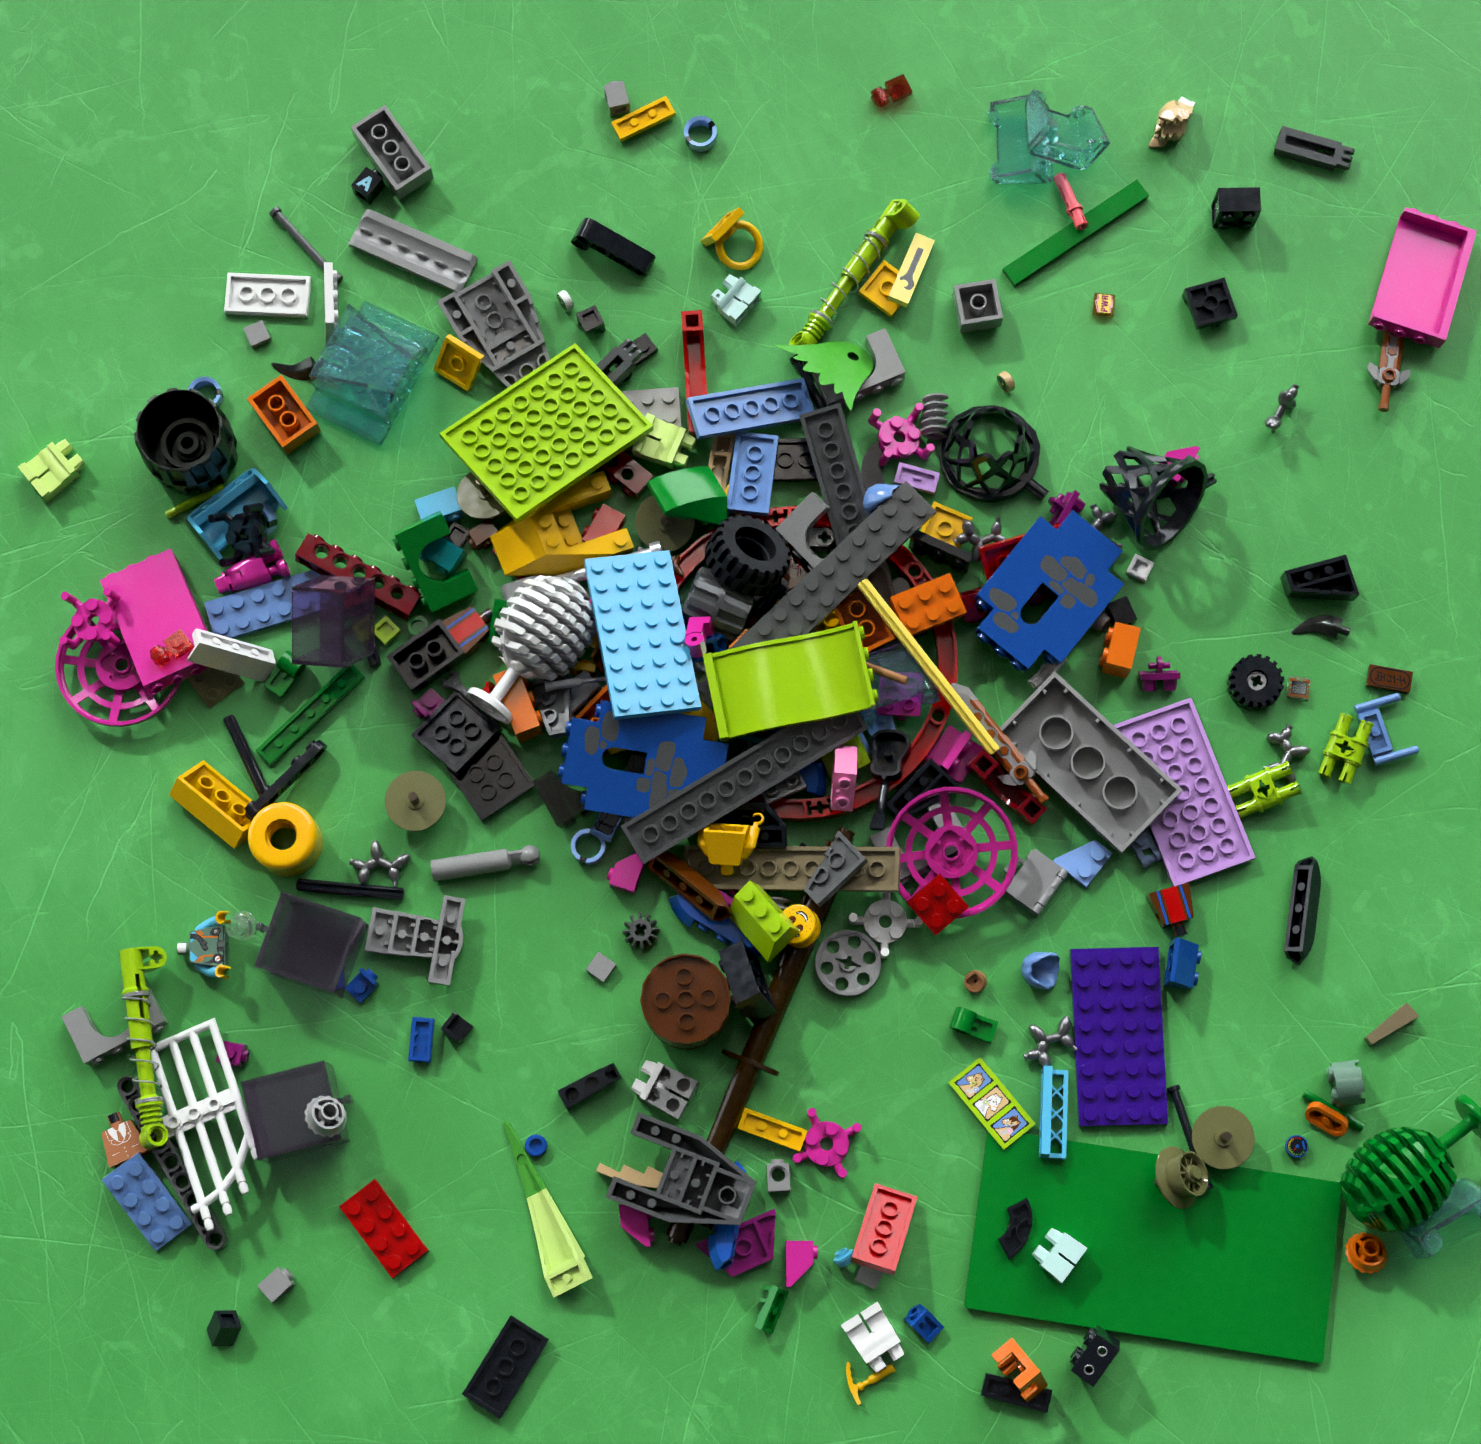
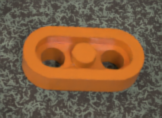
[1305,1102,1349,1137]

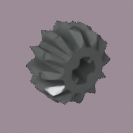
[622,912,660,950]

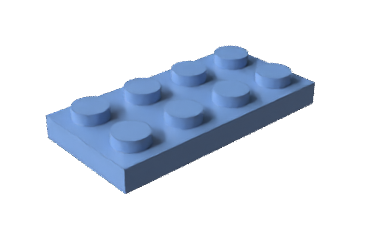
[727,432,779,517]
[102,1152,193,1251]

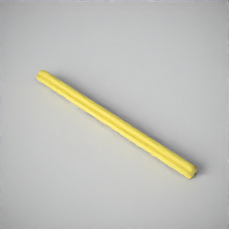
[858,579,999,755]

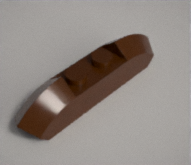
[647,851,732,922]

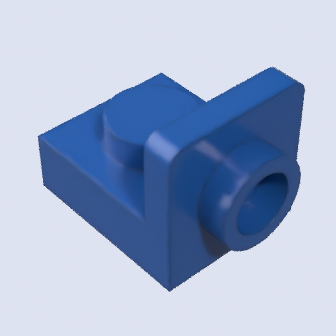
[345,968,380,1004]
[904,1303,944,1343]

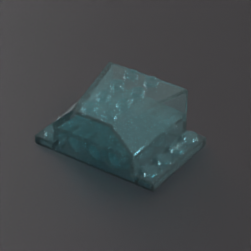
[306,300,439,445]

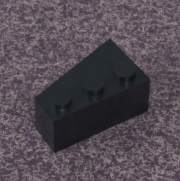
[1280,555,1359,601]
[885,758,960,819]

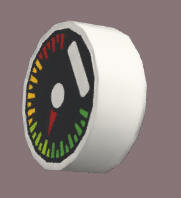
[556,290,574,312]

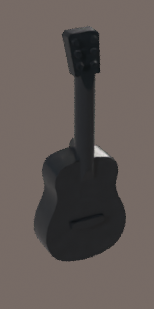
[869,729,911,831]

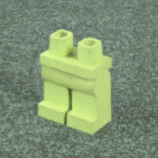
[632,413,696,470]
[18,439,86,502]

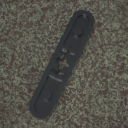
[244,740,327,821]

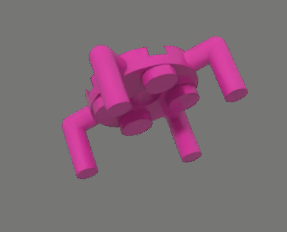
[868,403,935,466]
[60,587,121,650]
[792,1108,861,1179]

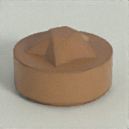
[964,970,987,993]

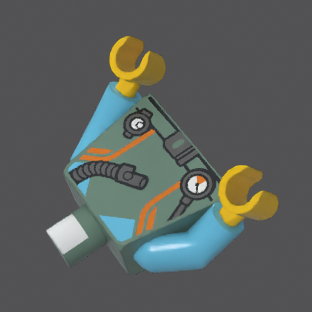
[177,911,231,979]

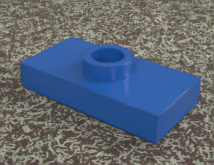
[408,1017,435,1063]

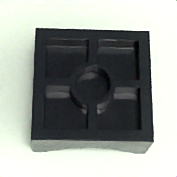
[1182,277,1238,330]

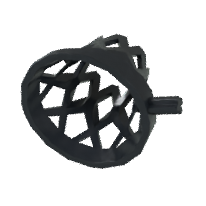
[938,405,1049,503]
[1099,446,1217,550]

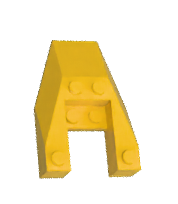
[490,471,634,576]

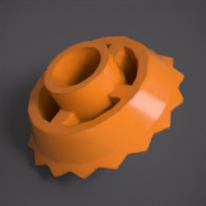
[1345,1232,1388,1274]

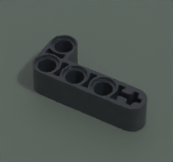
[571,218,656,277]

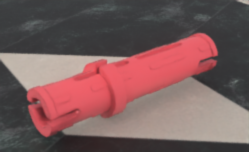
[1053,173,1088,231]

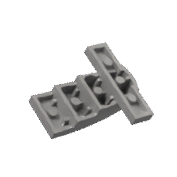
[364,895,466,986]

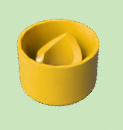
[248,802,323,876]

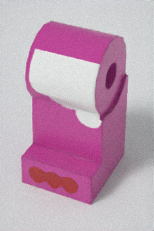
[685,617,714,658]

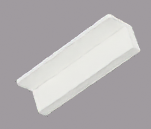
[188,628,276,682]

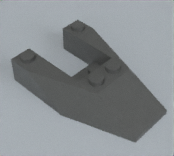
[606,1112,757,1225]

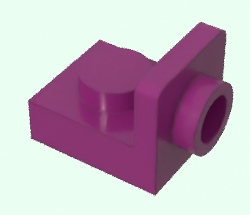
[411,687,445,719]
[215,1041,250,1068]

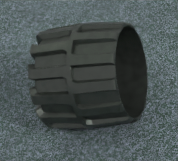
[134,387,238,496]

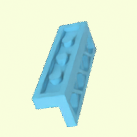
[1039,1065,1068,1160]

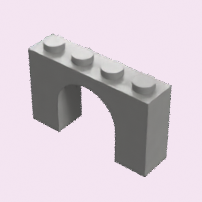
[811,328,906,407]
[776,492,830,571]
[869,801,962,885]
[61,977,168,1066]

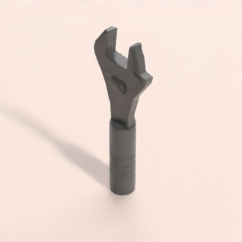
[441,671,479,708]

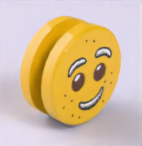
[783,904,821,948]

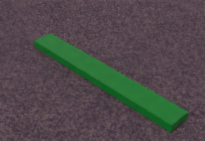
[1002,180,1149,287]

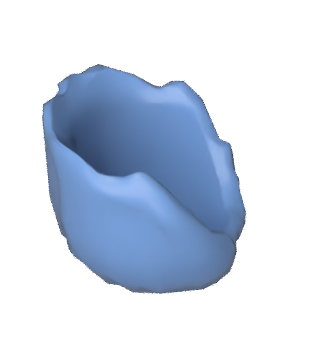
[863,484,900,516]
[1021,952,1060,990]

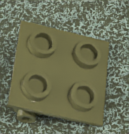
[186,667,244,708]

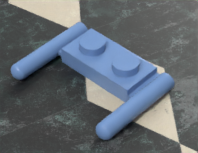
[1354,693,1419,766]

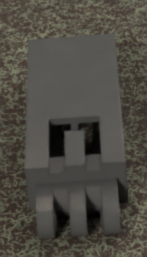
[1273,126,1355,171]
[597,338,643,387]

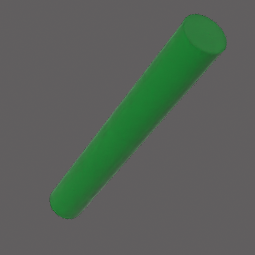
[1302,1090,1365,1131]

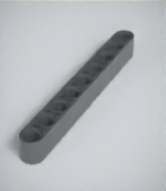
[117,1076,229,1250]

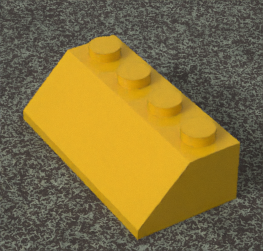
[169,760,252,849]

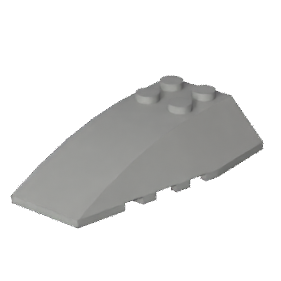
[437,260,550,388]

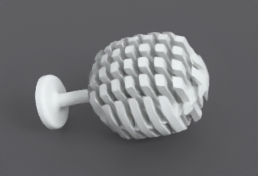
[466,575,597,724]

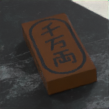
[1366,664,1413,694]

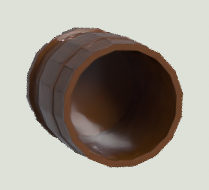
[640,953,731,1050]

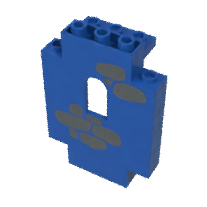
[974,510,1124,672]
[558,700,729,818]

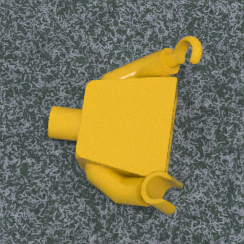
[697,813,764,875]

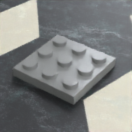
[621,387,683,454]

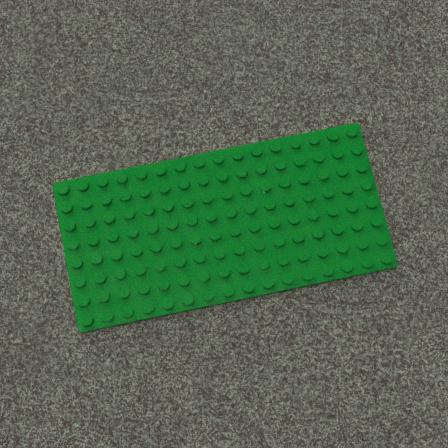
[964,1131,1342,1363]

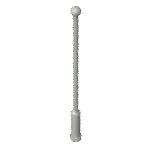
[544,662,701,692]

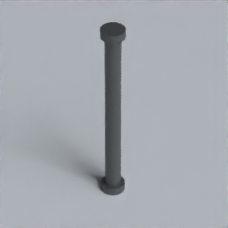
[269,206,343,284]

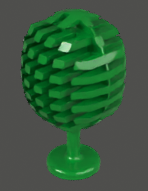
[1339,1094,1481,1233]

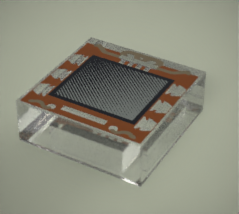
[1286,676,1311,701]

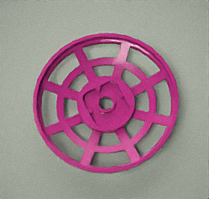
[55,620,182,727]
[886,787,1018,918]

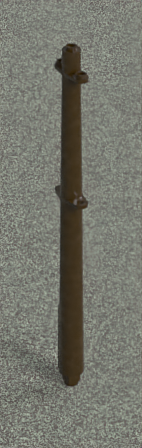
[666,827,855,1246]

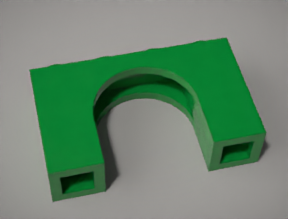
[392,511,478,612]

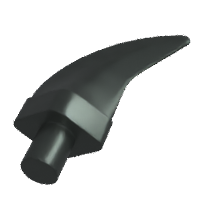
[271,357,327,380]
[1291,615,1351,639]

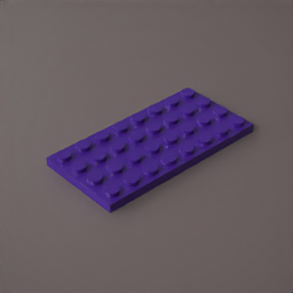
[1070,947,1168,1126]

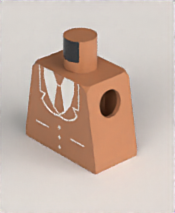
[102,1112,152,1169]

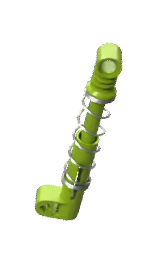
[789,199,920,345]
[119,946,168,1150]

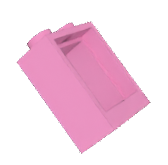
[831,745,857,812]

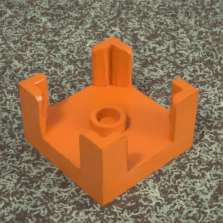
[991,1338,1048,1402]

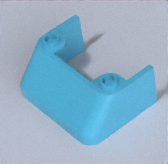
[187,468,288,560]

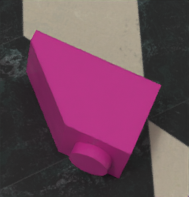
[607,853,645,895]
[786,1241,818,1287]

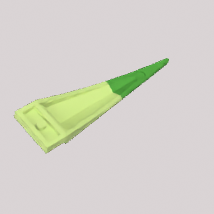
[504,1121,593,1298]

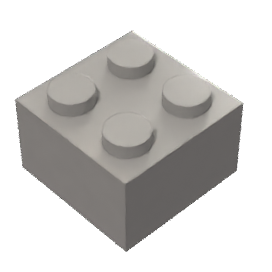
[952,279,1003,333]

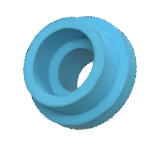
[833,1248,853,1268]

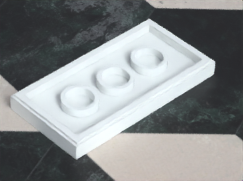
[224,273,312,318]

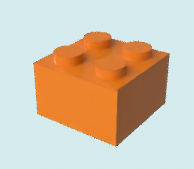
[1099,622,1141,679]

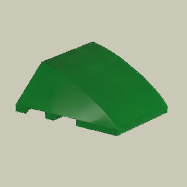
[647,466,727,525]

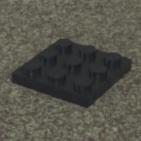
[411,691,503,776]
[446,733,536,822]

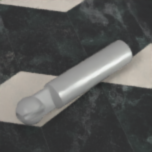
[431,845,540,882]

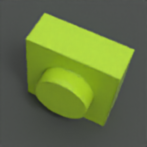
[370,615,401,646]

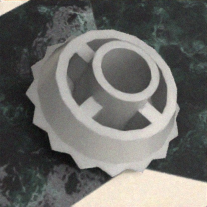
[304,1095,347,1137]

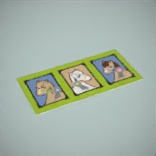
[948,1057,1036,1150]

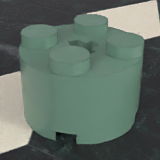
[1326,1059,1366,1107]

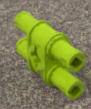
[1318,713,1374,785]
[1227,761,1302,818]

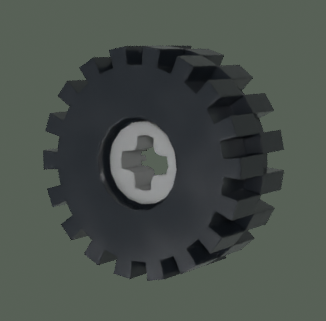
[1227,654,1284,711]

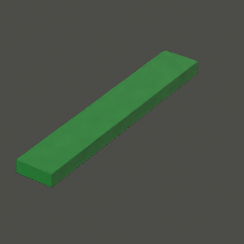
[255,662,365,767]

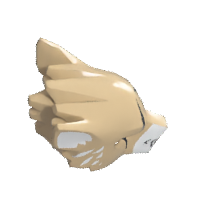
[1148,97,1196,148]

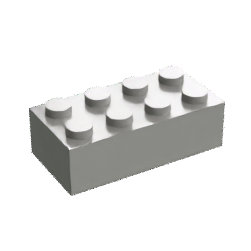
[351,105,434,200]

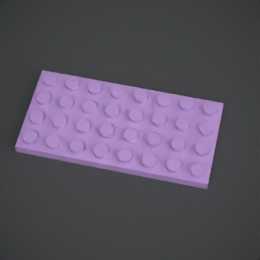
[1113,698,1256,887]

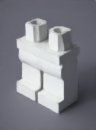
[841,1301,904,1372]

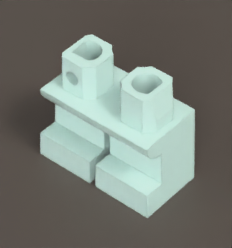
[711,274,761,327]
[1032,1228,1087,1283]

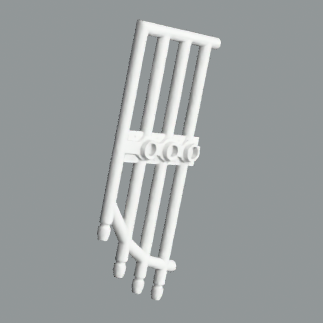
[150,1018,261,1231]

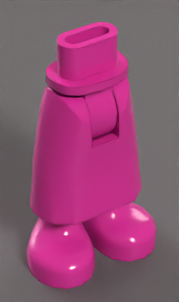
[214,539,291,594]

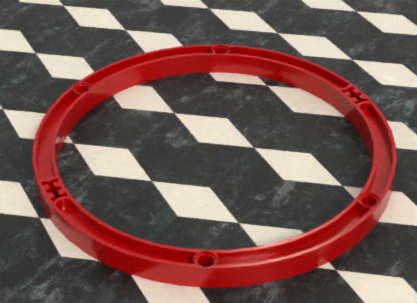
[675,506,958,822]

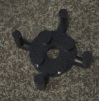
[208,503,275,567]

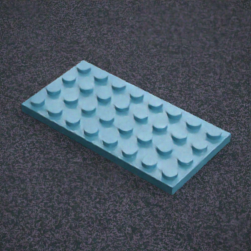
[584,550,701,720]

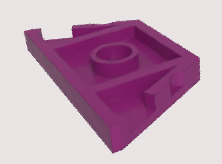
[695,1209,776,1277]

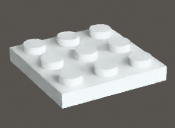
[324,262,338,345]

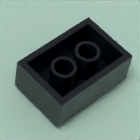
[387,619,467,695]
[718,940,777,1024]

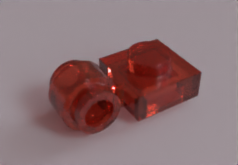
[871,74,913,108]
[150,628,194,667]

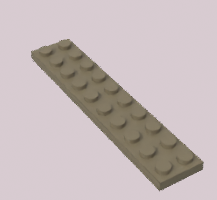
[684,846,901,892]

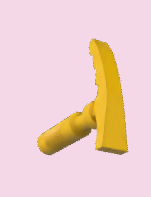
[846,1362,896,1405]

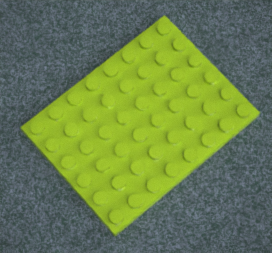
[439,343,654,523]

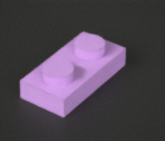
[894,462,940,495]

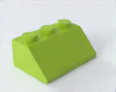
[729,881,800,962]

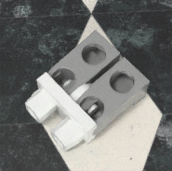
[631,1060,699,1121]

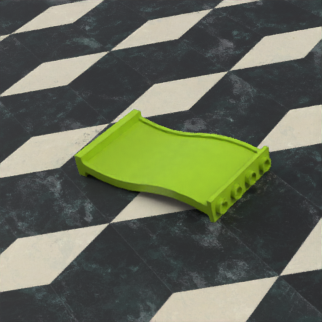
[703,620,879,742]

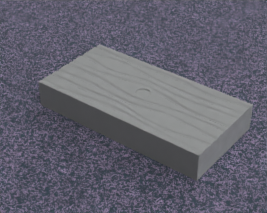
[1000,671,1183,856]

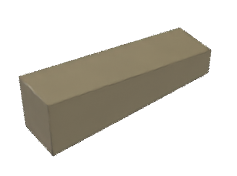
[1364,1003,1419,1046]

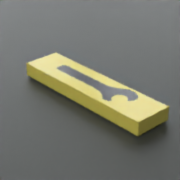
[887,233,935,308]

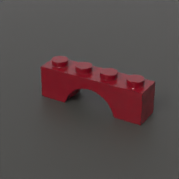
[965,749,1047,827]

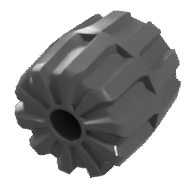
[682,567,755,643]

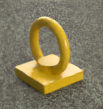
[700,207,763,271]

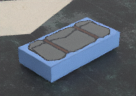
[590,812,624,842]

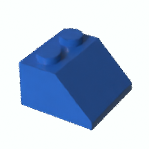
[1164,938,1201,991]

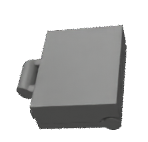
[1004,849,1069,917]

